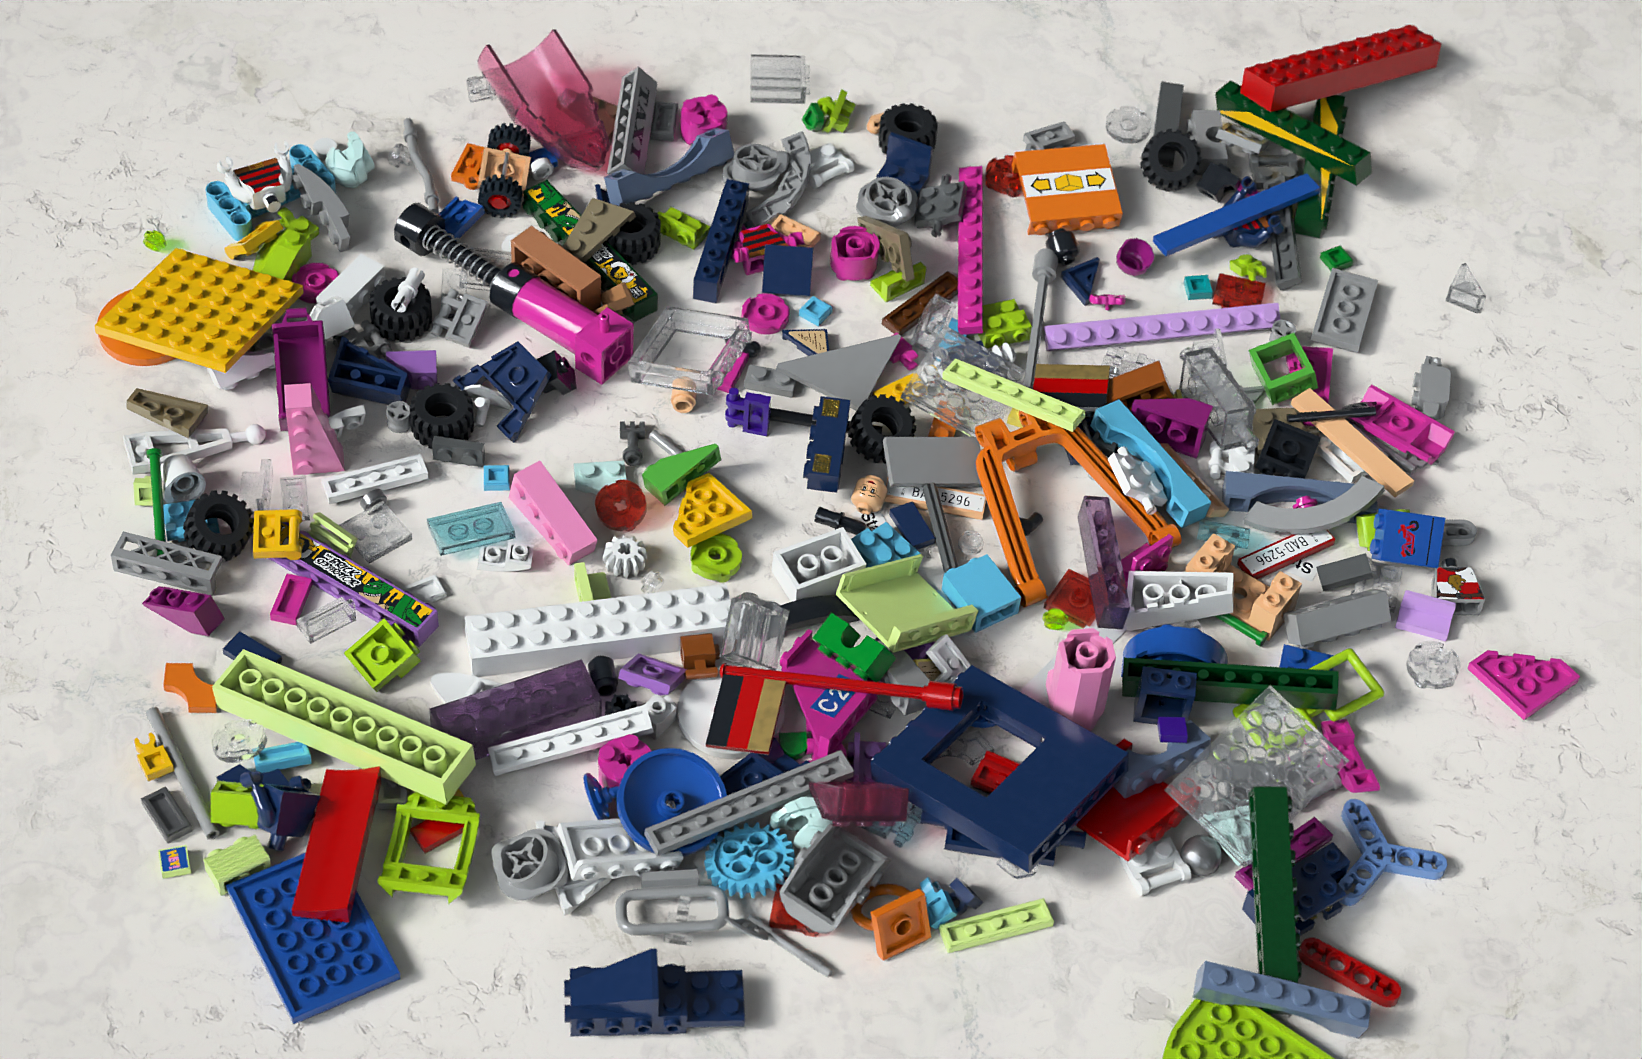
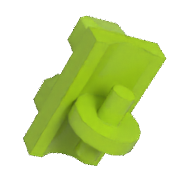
[817,89,856,133]

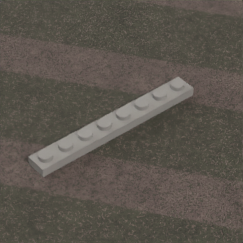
[644,750,854,856]

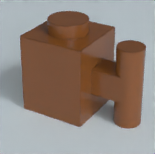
[680,633,720,680]

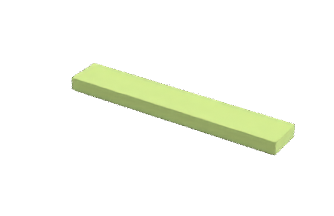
[943,358,1085,432]

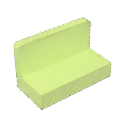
[574,562,611,602]

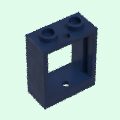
[1133,666,1197,725]

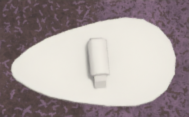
[431,673,519,729]

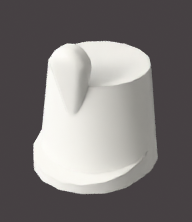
[161,454,206,504]

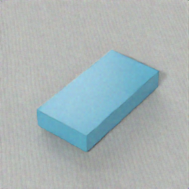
[252,742,312,773]

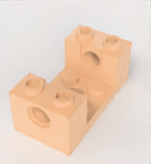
[1185,533,1302,641]

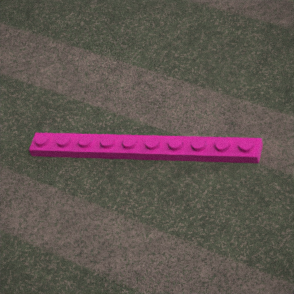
[958,166,983,335]

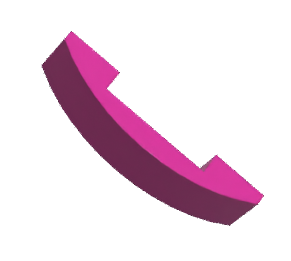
[1321,719,1380,793]

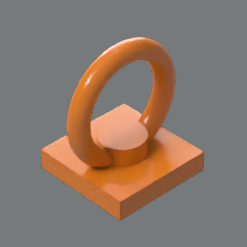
[850,884,931,961]

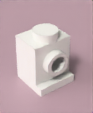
[645,694,677,740]

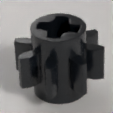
[605,694,637,716]

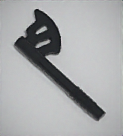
[1286,402,1377,422]

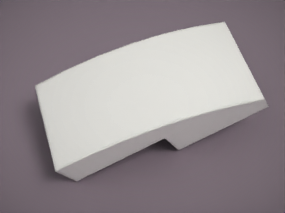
[328,405,366,439]
[477,541,534,572]

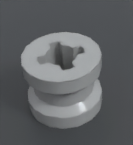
[1269,320,1296,342]
[386,401,411,433]

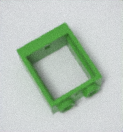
[1249,333,1318,405]

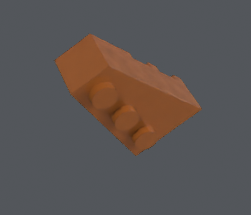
[1106,361,1175,411]

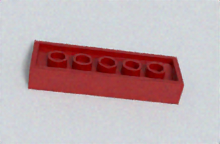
[292,766,382,923]

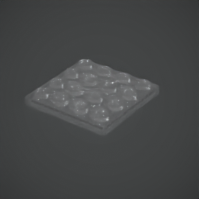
[900,325,1026,437]

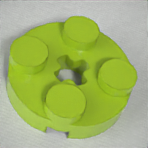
[690,534,742,583]

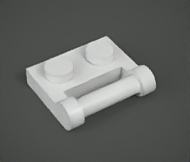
[808,143,854,189]
[1119,837,1191,896]

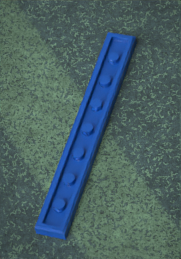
[1152,173,1320,257]

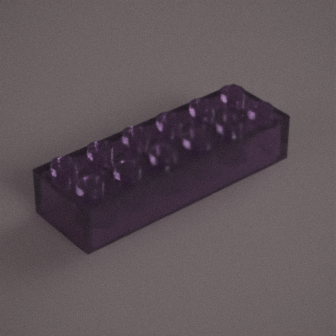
[429,659,602,760]

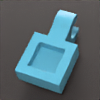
[920,877,958,929]

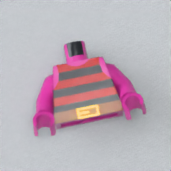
[731,221,805,276]

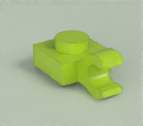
[278,207,319,241]

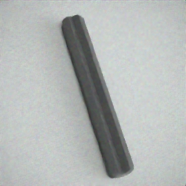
[923,483,958,573]

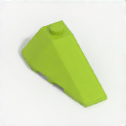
[252,228,312,281]

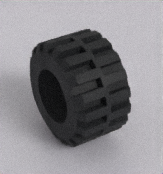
[878,103,938,154]
[1140,129,1202,192]
[606,202,661,265]
[369,277,432,342]
[410,383,474,449]
[848,394,916,464]
[183,490,254,561]

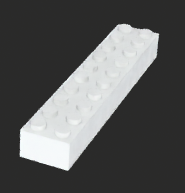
[465,584,736,677]

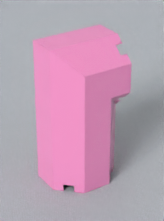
[1046,628,1116,732]

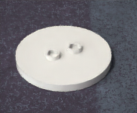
[677,666,785,759]

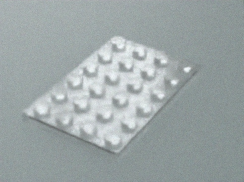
[1165,685,1349,868]

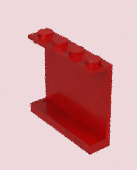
[1075,738,1201,862]

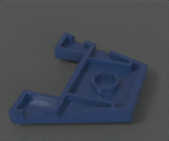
[452,341,552,443]

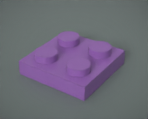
[618,653,687,695]

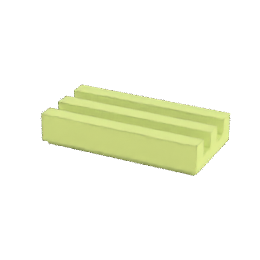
[307,512,358,558]

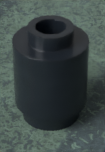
[587,655,618,697]

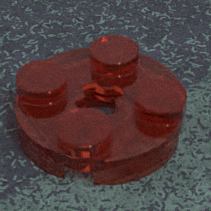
[985,155,1023,197]
[595,480,647,532]

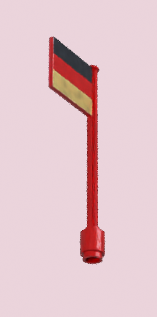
[705,663,963,755]

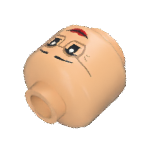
[851,475,888,515]

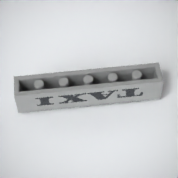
[607,66,658,175]

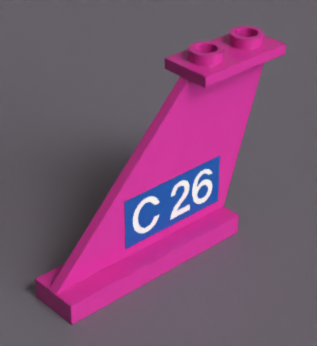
[779,629,880,758]

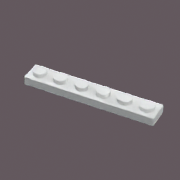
[488,705,654,776]

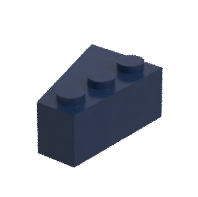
[328,336,411,405]

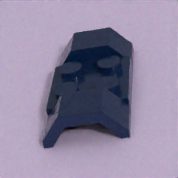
[720,737,810,831]

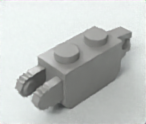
[1411,356,1451,420]

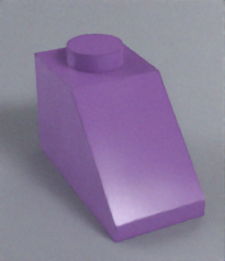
[386,350,437,390]

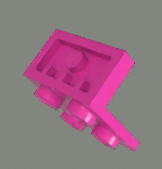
[1109,534,1174,590]

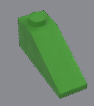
[642,443,721,506]

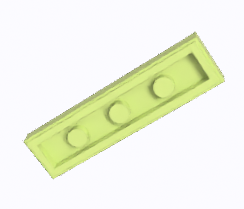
[939,898,1054,953]

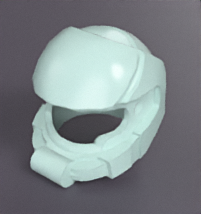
[325,132,375,188]
[770,794,838,850]

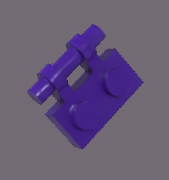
[725,388,771,437]

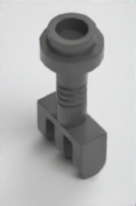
[620,421,645,466]

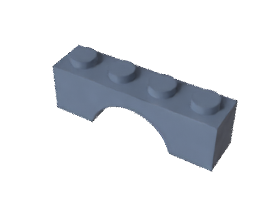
[1113,720,1211,799]

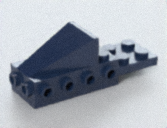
[564,948,745,1037]

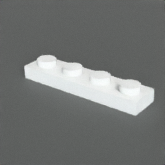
[322,454,428,504]

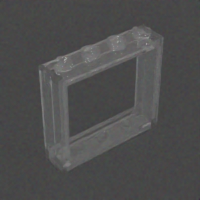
[628,306,752,395]

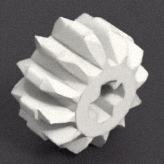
[603,535,647,579]

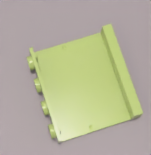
[836,554,978,653]

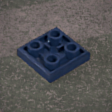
[762,244,813,296]

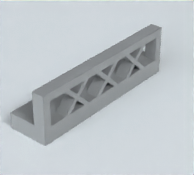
[111,531,223,596]

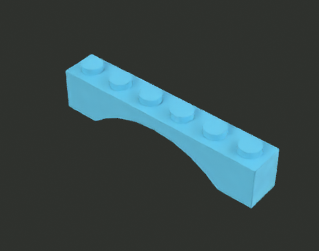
[1090,400,1211,528]

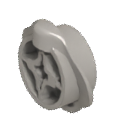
[723,144,789,191]
[856,177,917,227]
[492,829,569,901]

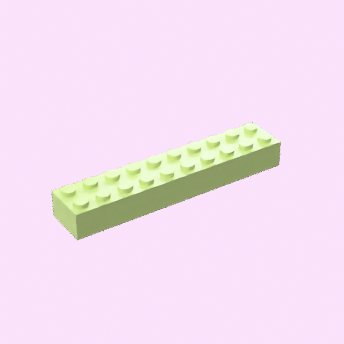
[212,649,476,805]

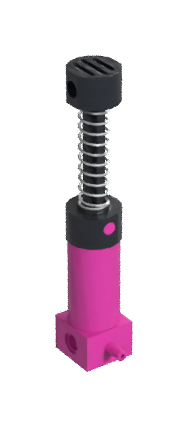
[394,203,634,385]

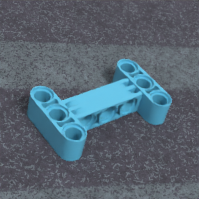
[206,144,336,241]

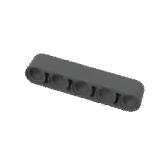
[1154,81,1184,168]

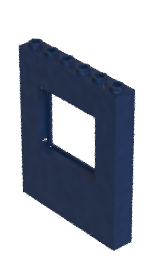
[870,665,1129,873]

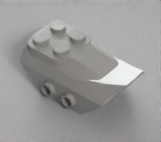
[779,824,892,934]

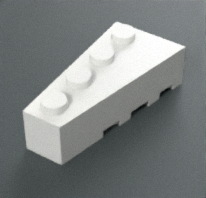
[1125,571,1234,631]

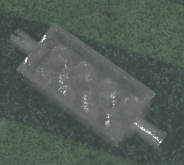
[1179,347,1259,451]

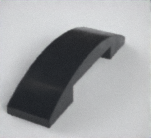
[752,595,859,643]

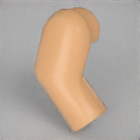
[867,112,885,134]

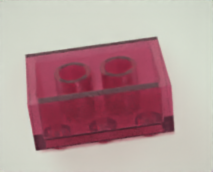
[809,781,909,827]

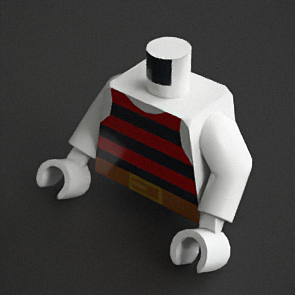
[217,141,293,212]

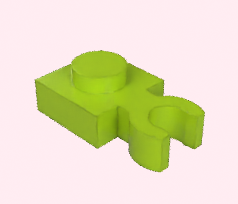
[1229,254,1267,281]

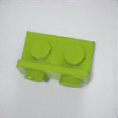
[657,207,710,250]

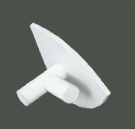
[463,385,513,427]

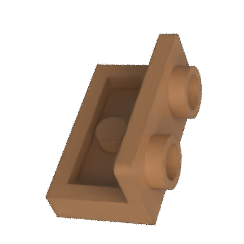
[593,282,634,316]

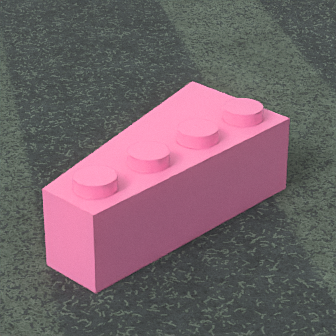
[284,383,345,475]
[508,460,597,565]

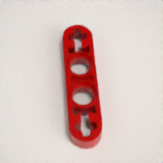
[1298,937,1401,1008]

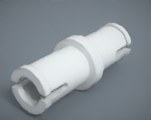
[391,267,425,312]

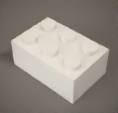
[772,527,867,602]

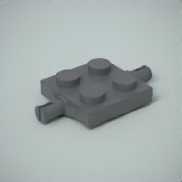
[914,174,968,237]

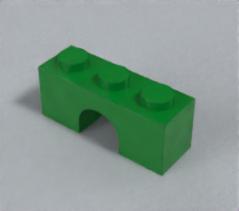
[813,613,897,682]

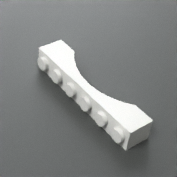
[207,295,355,390]

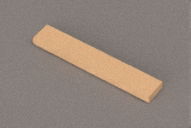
[1291,388,1414,497]

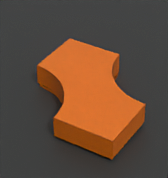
[163,663,217,713]

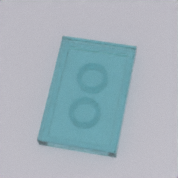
[427,502,516,556]

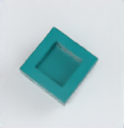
[1183,275,1213,300]

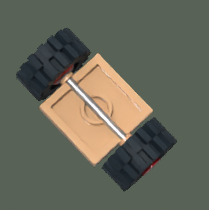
[477,123,531,218]

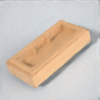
[771,214,821,248]

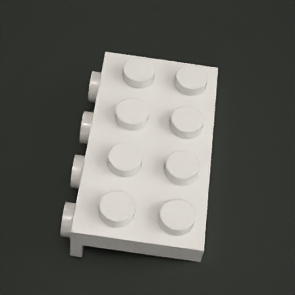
[557,818,683,881]

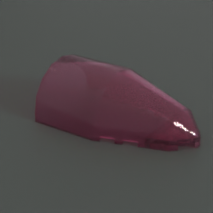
[477,29,610,171]

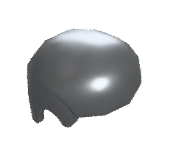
[1180,835,1222,876]

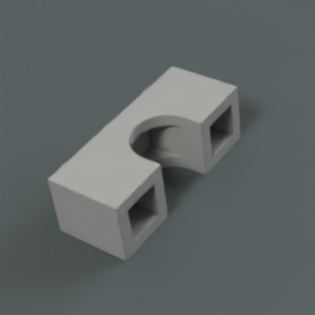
[1187,110,1228,175]

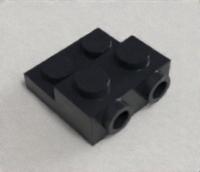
[1255,419,1321,479]

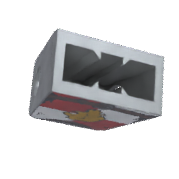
[1431,558,1485,615]

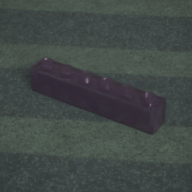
[1077,496,1130,630]

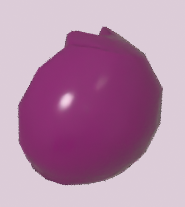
[1116,238,1154,276]

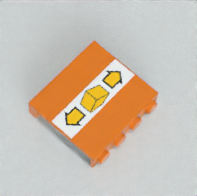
[1011,144,1123,235]

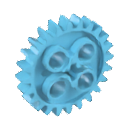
[704,822,795,898]

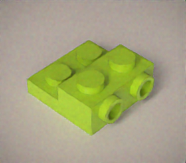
[978,299,1032,349]
[344,618,421,692]

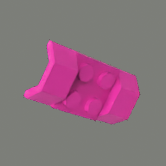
[1349,384,1455,465]

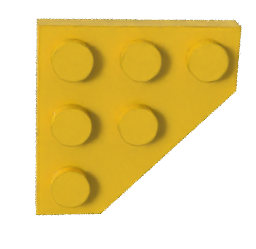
[673,473,752,548]

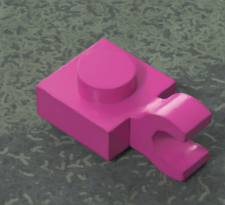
[889,333,918,371]

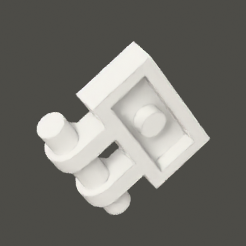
[1208,435,1255,479]

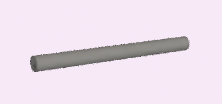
[146,707,220,840]

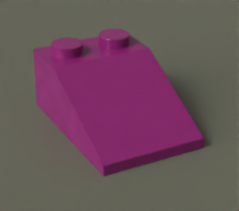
[1131,398,1213,459]

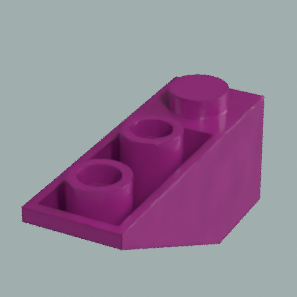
[142,586,225,636]

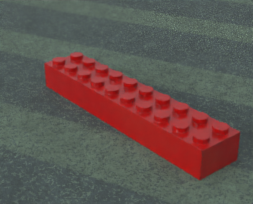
[1240,25,1442,112]

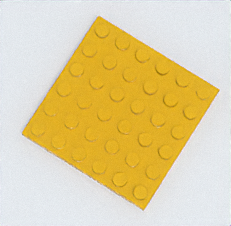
[95,248,303,373]

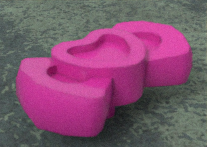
[1089,294,1126,310]

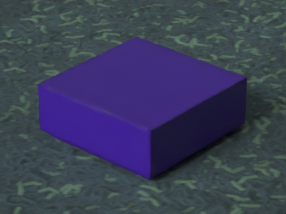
[1157,717,1188,743]

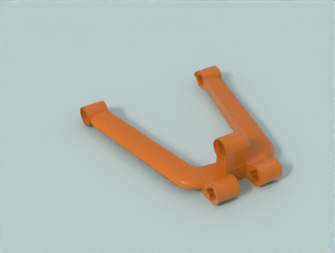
[975,410,1182,607]

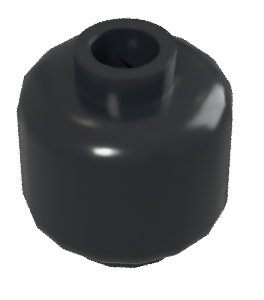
[1045,229,1080,266]

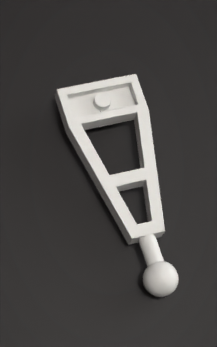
[123,424,266,475]

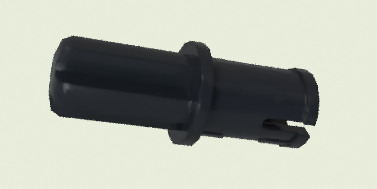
[814,507,866,535]

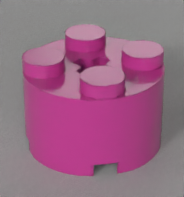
[681,94,727,145]
[830,226,880,281]
[598,734,651,788]

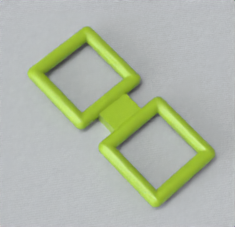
[1232,648,1385,757]

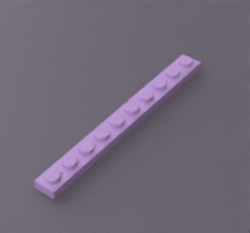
[1043,303,1281,351]

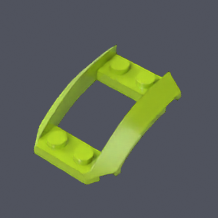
[378,792,480,904]

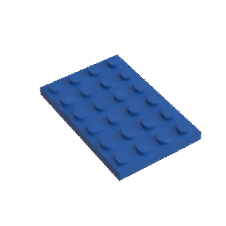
[226,853,401,1024]

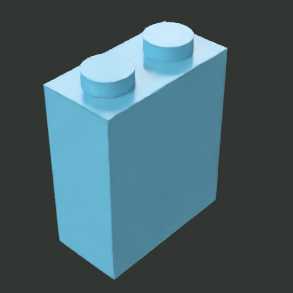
[942,554,1021,633]

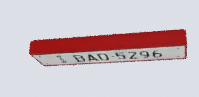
[1237,530,1336,579]

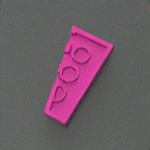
[1285,346,1333,426]

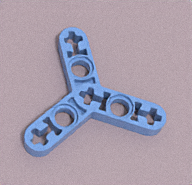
[1339,799,1447,906]

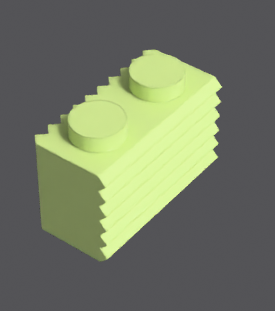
[204,835,271,896]

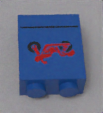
[1370,508,1446,568]

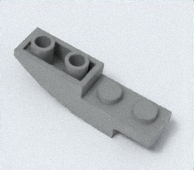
[292,164,350,252]

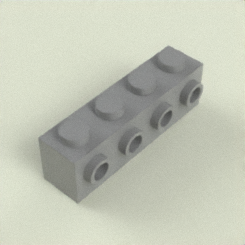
[1283,589,1391,649]

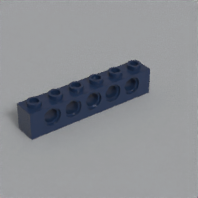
[693,179,749,303]

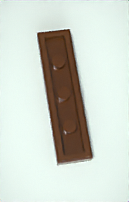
[881,271,958,336]

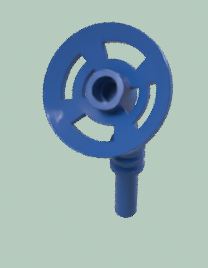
[583,773,619,820]

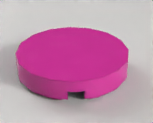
[291,263,339,304]
[741,293,790,335]

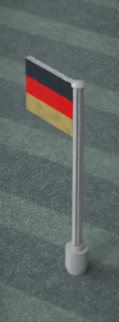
[1024,248,1110,411]

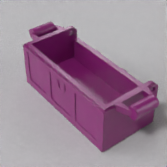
[272,307,331,431]

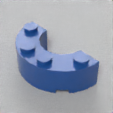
[1121,624,1228,677]

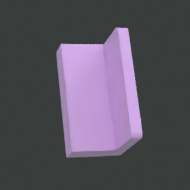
[1395,590,1456,641]

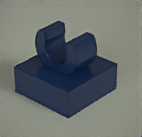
[949,878,983,915]

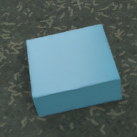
[799,296,833,327]
[484,465,510,491]

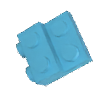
[851,522,920,568]

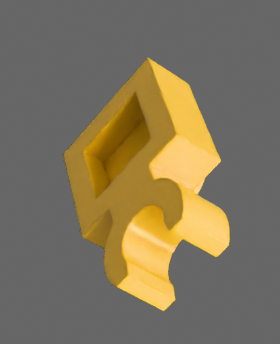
[134,733,174,781]

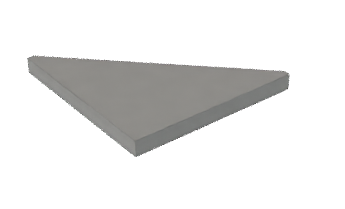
[776,334,901,411]

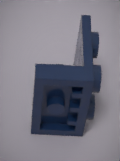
[876,132,933,198]

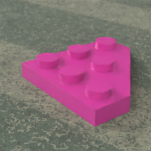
[1467,650,1580,720]

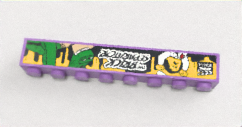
[252,522,439,647]

